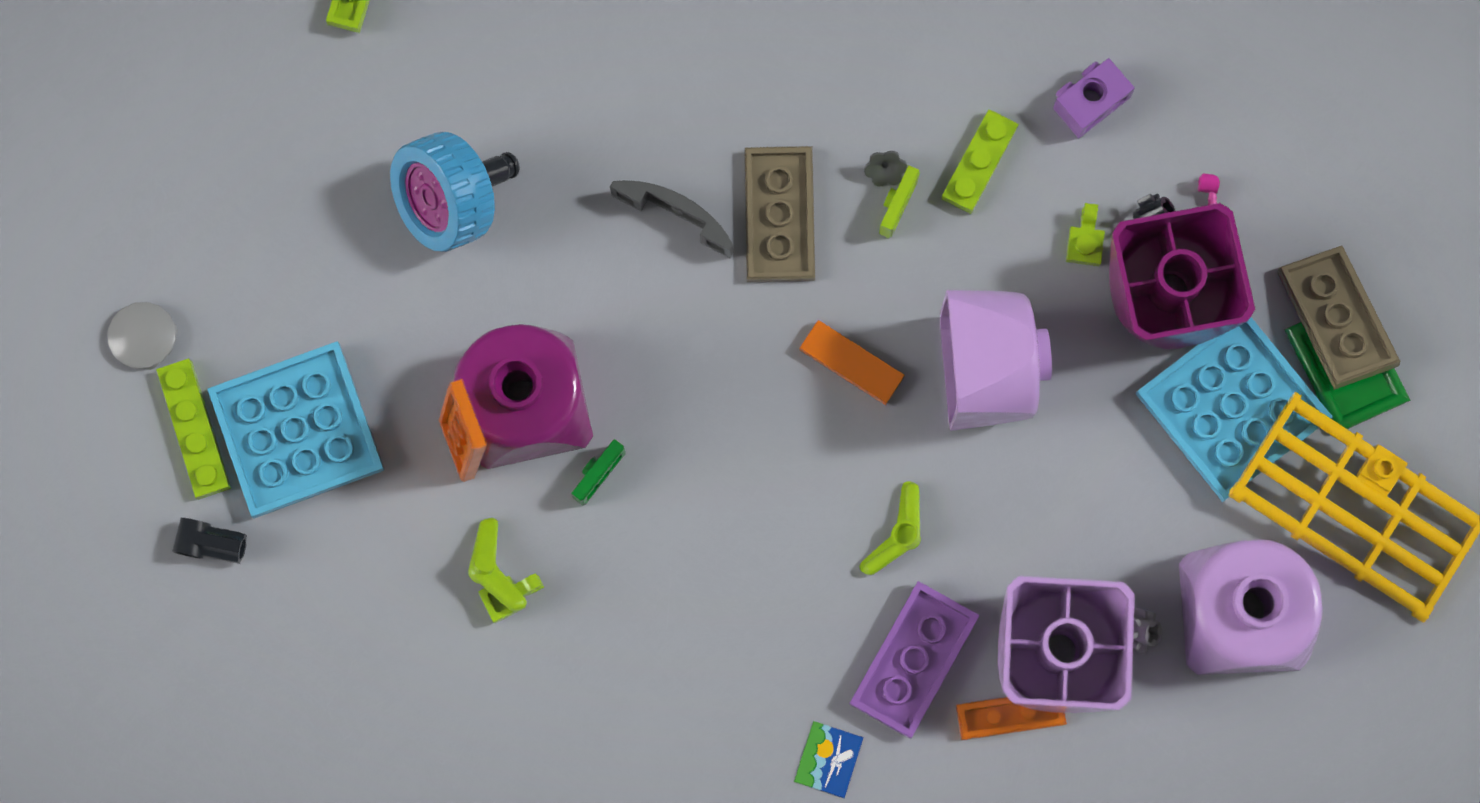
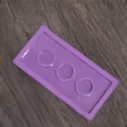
[849,581,979,739]

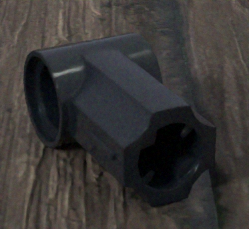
[172,517,247,564]

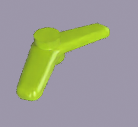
[859,481,921,575]
[468,517,527,611]

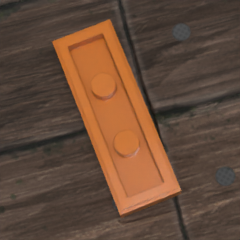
[799,320,905,405]
[955,697,1067,740]

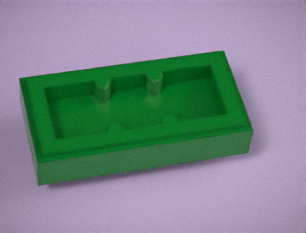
[571,439,626,506]

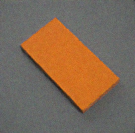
[438,379,487,482]

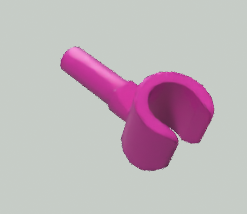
[1198,173,1220,205]

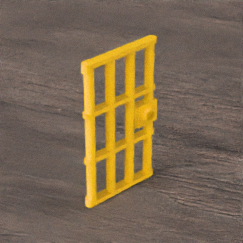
[1228,392,1480,623]

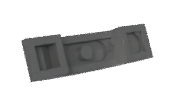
[610,180,734,258]

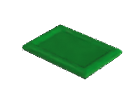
[1284,322,1411,429]

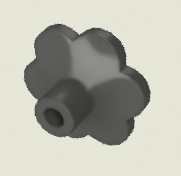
[864,150,907,187]

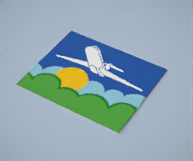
[794,721,864,798]

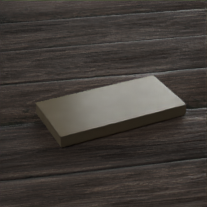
[745,146,815,282]
[1277,245,1401,390]

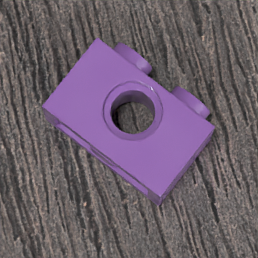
[1053,58,1135,139]

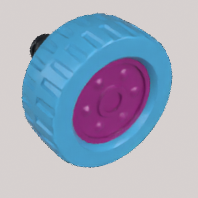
[390,132,520,252]

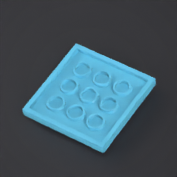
[1135,317,1333,502]
[207,341,385,519]

